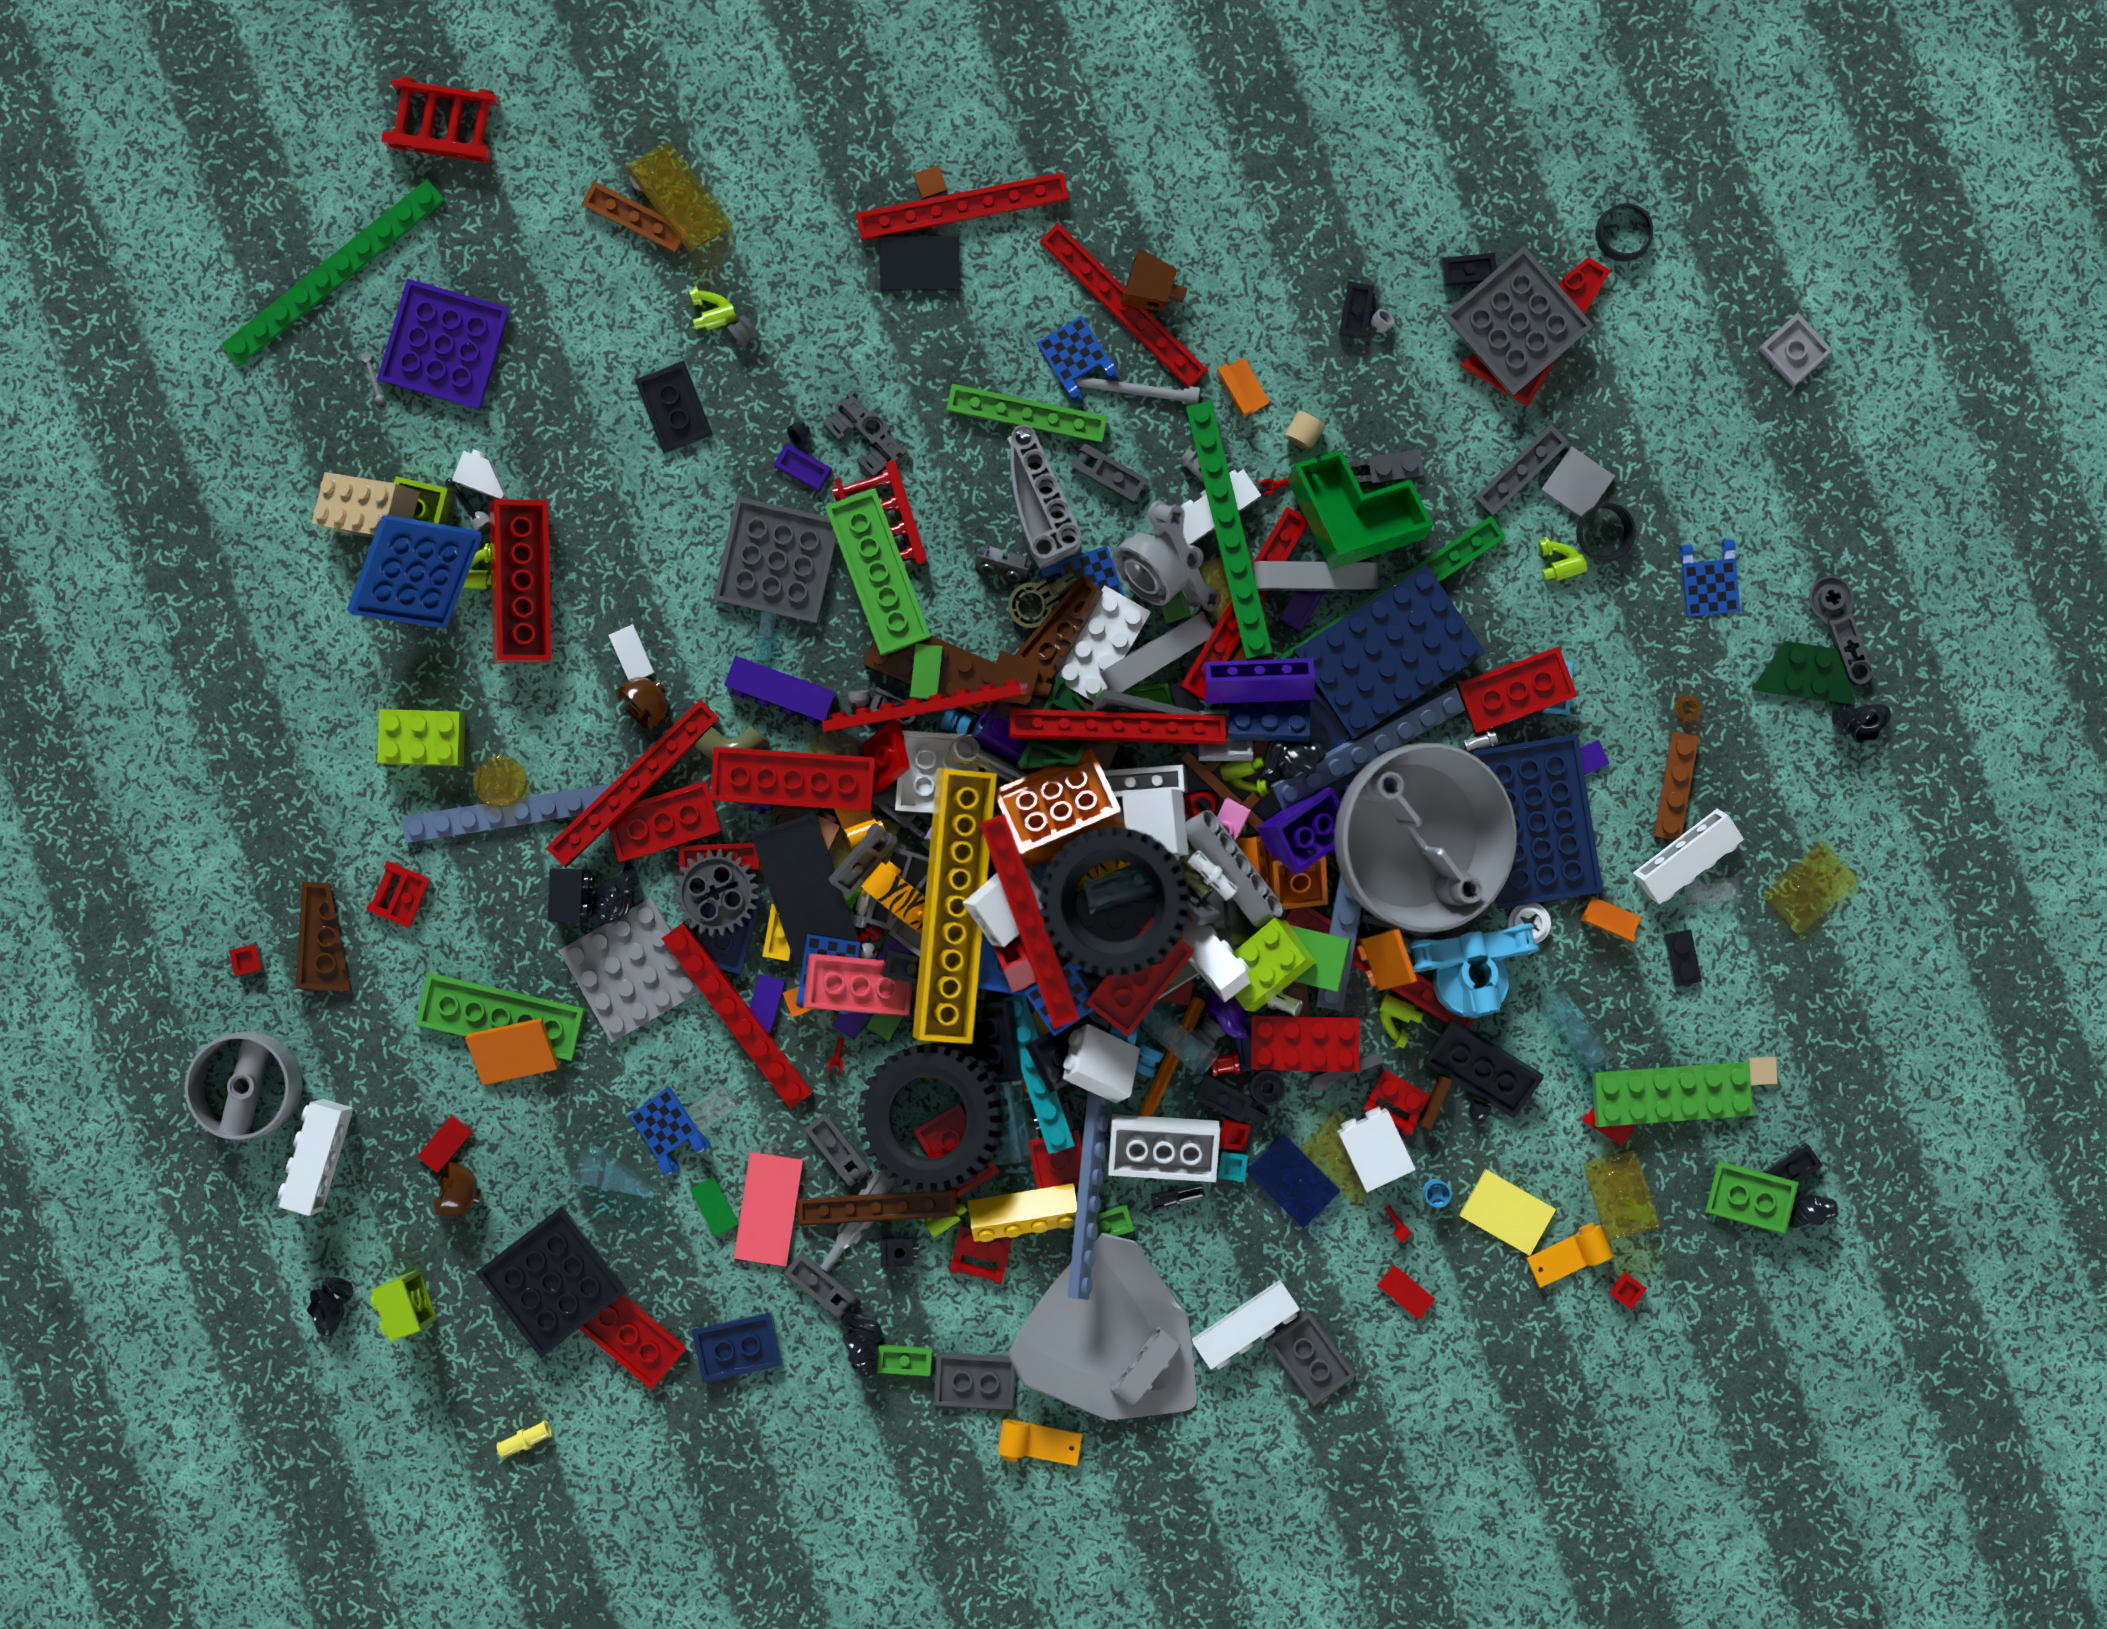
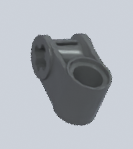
[870,687,918,727]

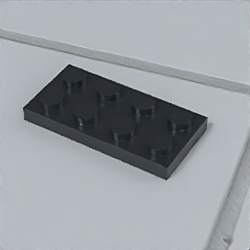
[1423,1019,1544,1119]

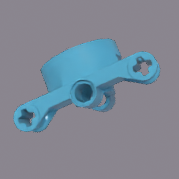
[1407,923,1539,1019]

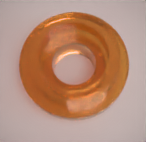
[1674,695,1701,722]

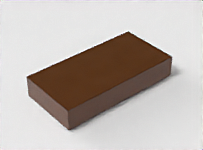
[1418,1076,1452,1130]

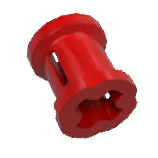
[1210,1050,1240,1077]

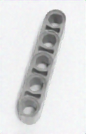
[1253,561,1379,592]
[1099,611,1213,693]
[1186,810,1283,927]

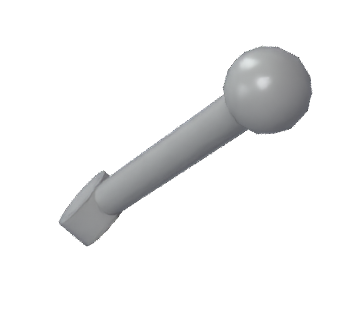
[361,352,385,405]

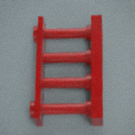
[381,77,501,163]
[832,460,928,567]

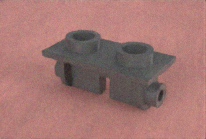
[975,545,1032,583]

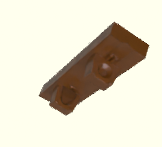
[1180,751,1264,833]

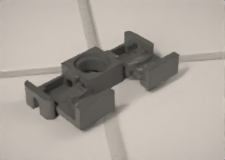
[823,390,908,477]

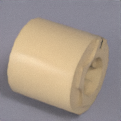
[1284,411,1325,451]

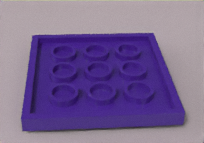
[377,278,511,411]

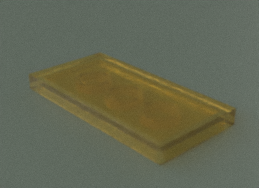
[626,142,733,252]

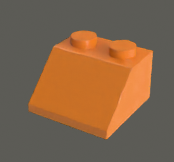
[1267,850,1328,910]

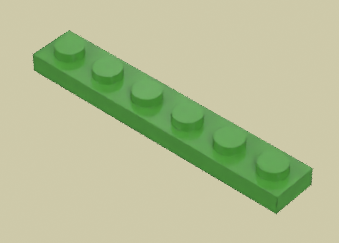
[946,384,1108,444]

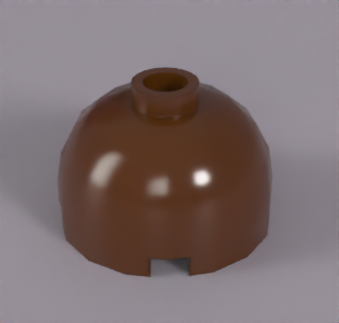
[615,677,668,730]
[434,1162,481,1217]

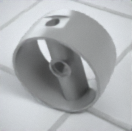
[185,1031,303,1141]

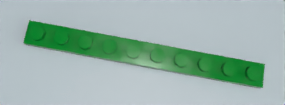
[221,179,445,366]
[1186,401,1273,660]
[1276,516,1506,659]

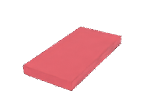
[803,953,913,1017]
[734,1152,803,1266]

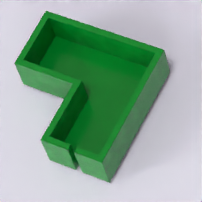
[1287,449,1433,570]

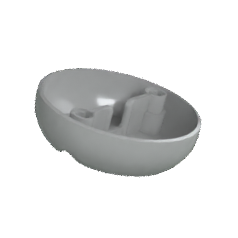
[1334,743,1516,932]

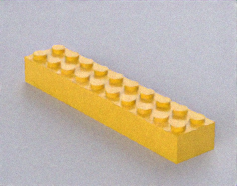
[913,768,997,1044]

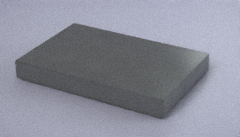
[1266,1310,1357,1407]
[934,1352,1016,1411]

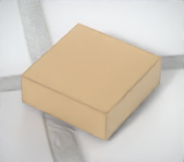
[1747,1056,1778,1085]

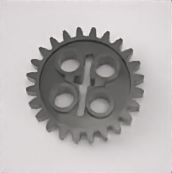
[672,849,760,936]

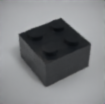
[548,868,595,923]

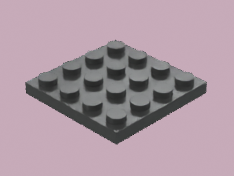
[1442,246,1594,397]
[713,496,837,624]

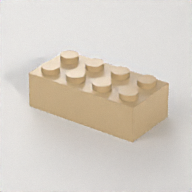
[312,472,420,538]

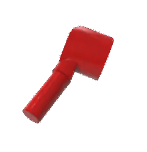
[1255,478,1289,497]
[858,925,884,943]
[826,1037,844,1077]
[1384,1205,1410,1242]

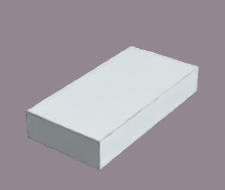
[609,624,655,680]

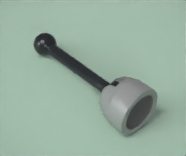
[445,478,490,534]

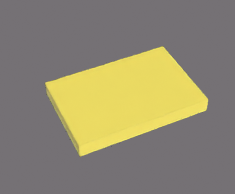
[1459,1169,1556,1256]

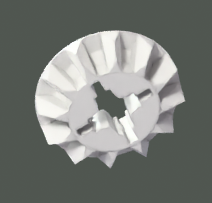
[1508,903,1551,944]

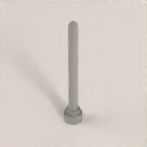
[1074,376,1200,406]

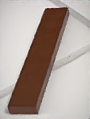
[797,1189,958,1226]

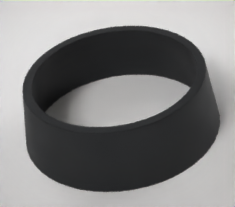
[1595,203,1653,262]
[1576,503,1636,562]

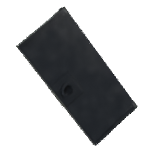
[750,811,862,968]

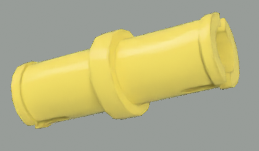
[496,1420,552,1459]

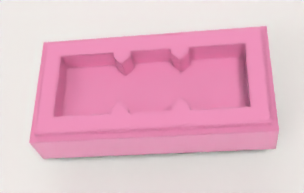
[1217,798,1251,842]

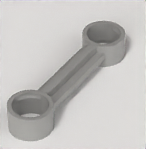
[949,735,1032,783]

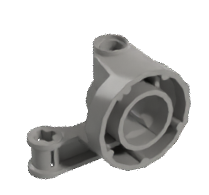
[1112,501,1221,612]

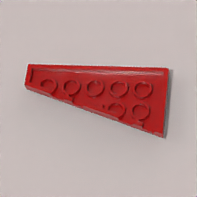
[1459,257,1611,407]

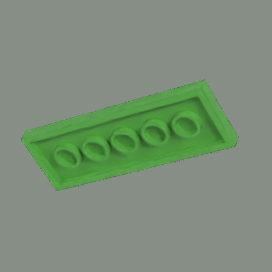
[825,488,931,656]
[415,973,585,1061]
[1592,1062,1753,1127]

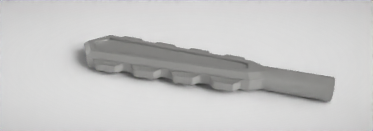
[820,1168,897,1272]

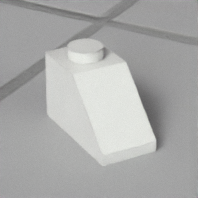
[452,449,508,500]

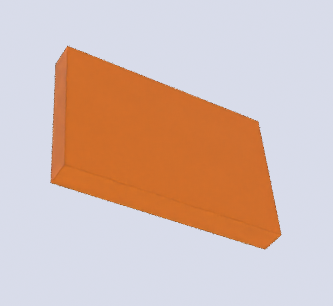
[465,1018,559,1085]

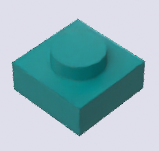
[1217,1151,1248,1182]

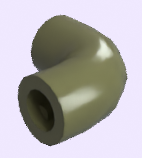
[695,725,770,760]

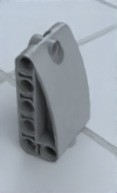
[1007,425,1081,569]

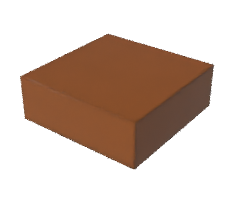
[914,165,948,200]

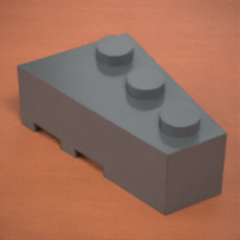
[864,847,929,930]

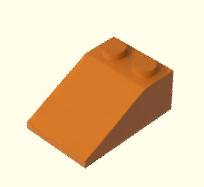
[1357,929,1417,991]

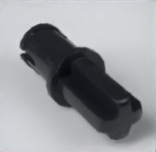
[1151,1184,1205,1211]

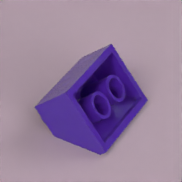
[1257,787,1340,874]

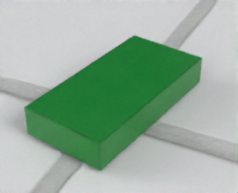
[690,1176,739,1236]

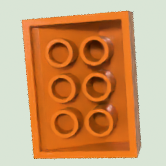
[995,748,1126,869]

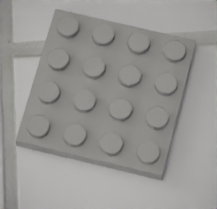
[559,897,701,1043]

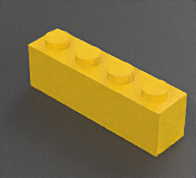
[968,1183,1077,1242]

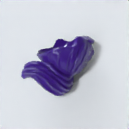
[1207,987,1249,1039]

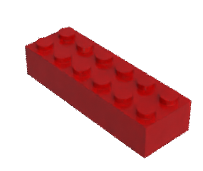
[489,499,552,663]

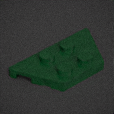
[1752,641,1855,705]
[1017,676,1092,769]

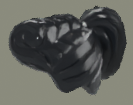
[1831,704,1891,743]
[1262,740,1326,780]
[591,861,639,923]
[1789,1189,1839,1228]
[307,1276,354,1336]
[842,1313,882,1380]

